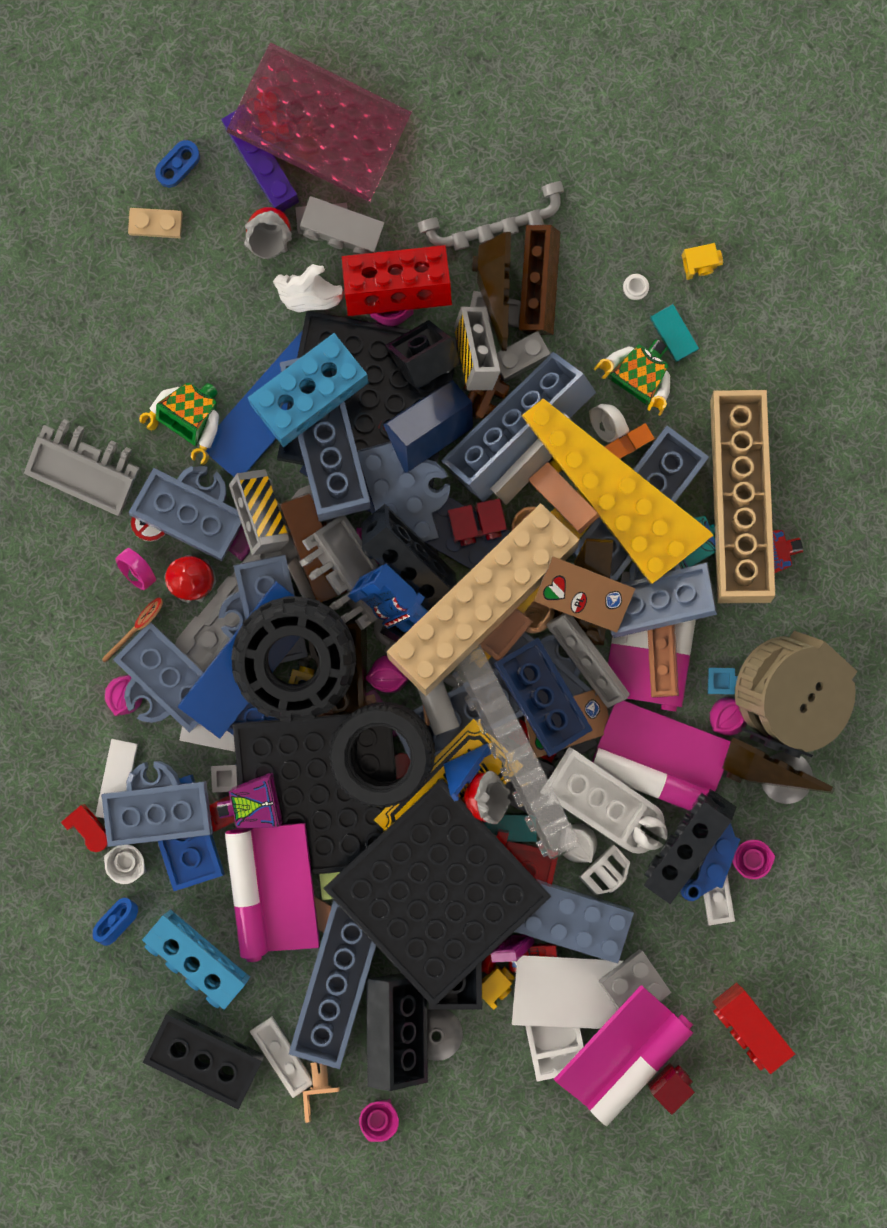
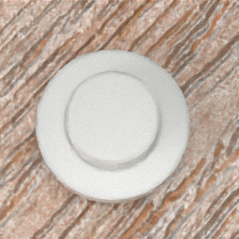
[623,274,649,300]

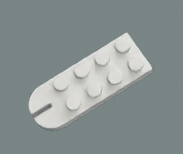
[540,747,668,854]

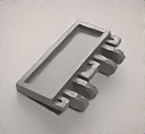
[24,419,139,516]
[299,515,379,630]

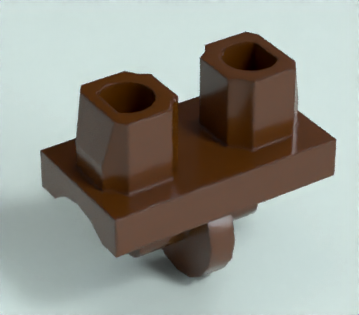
[463,375,510,419]

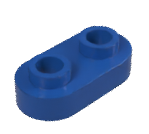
[155,140,200,188]
[92,898,138,946]

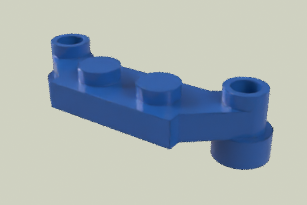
[680,823,740,901]

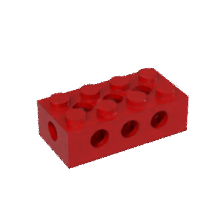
[342,245,452,316]

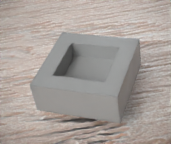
[211,765,238,793]

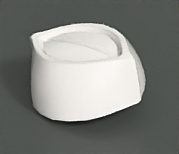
[589,404,629,442]
[558,824,597,863]
[104,845,146,884]

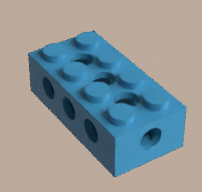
[248,333,368,447]
[142,909,250,1010]

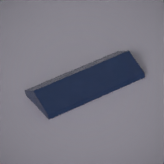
[383,380,473,473]
[494,638,593,757]

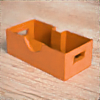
[605,423,655,460]

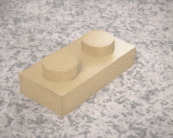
[128,208,183,238]

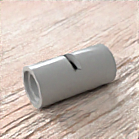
[417,680,460,735]

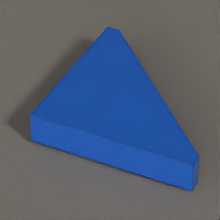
[443,743,492,801]

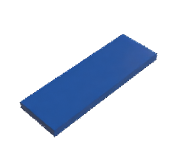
[206,330,303,477]
[178,582,300,739]

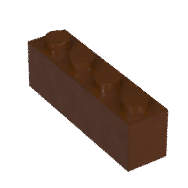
[519,225,561,335]
[279,493,347,602]

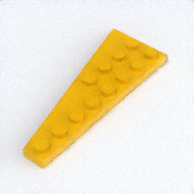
[521,398,714,584]

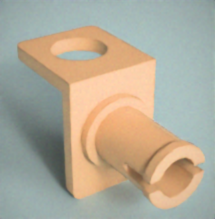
[303,1062,340,1123]

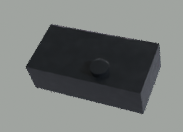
[366,973,428,1091]

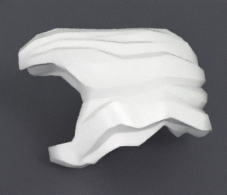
[273,264,344,312]

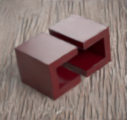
[447,498,507,546]
[647,1063,695,1115]

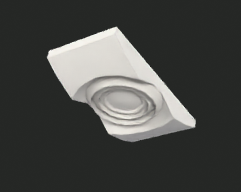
[515,976,584,1082]

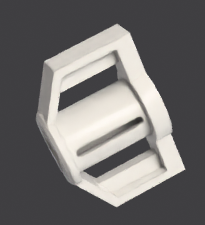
[579,845,630,895]

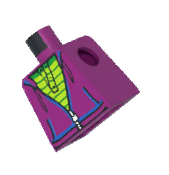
[217,773,283,828]

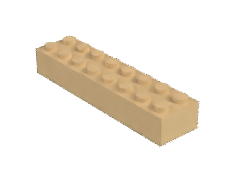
[710,390,775,603]
[387,503,579,696]

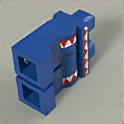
[348,564,428,632]

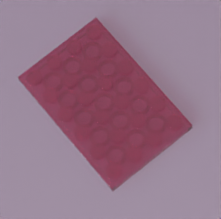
[227,42,412,202]

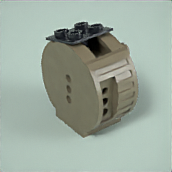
[735,631,858,758]

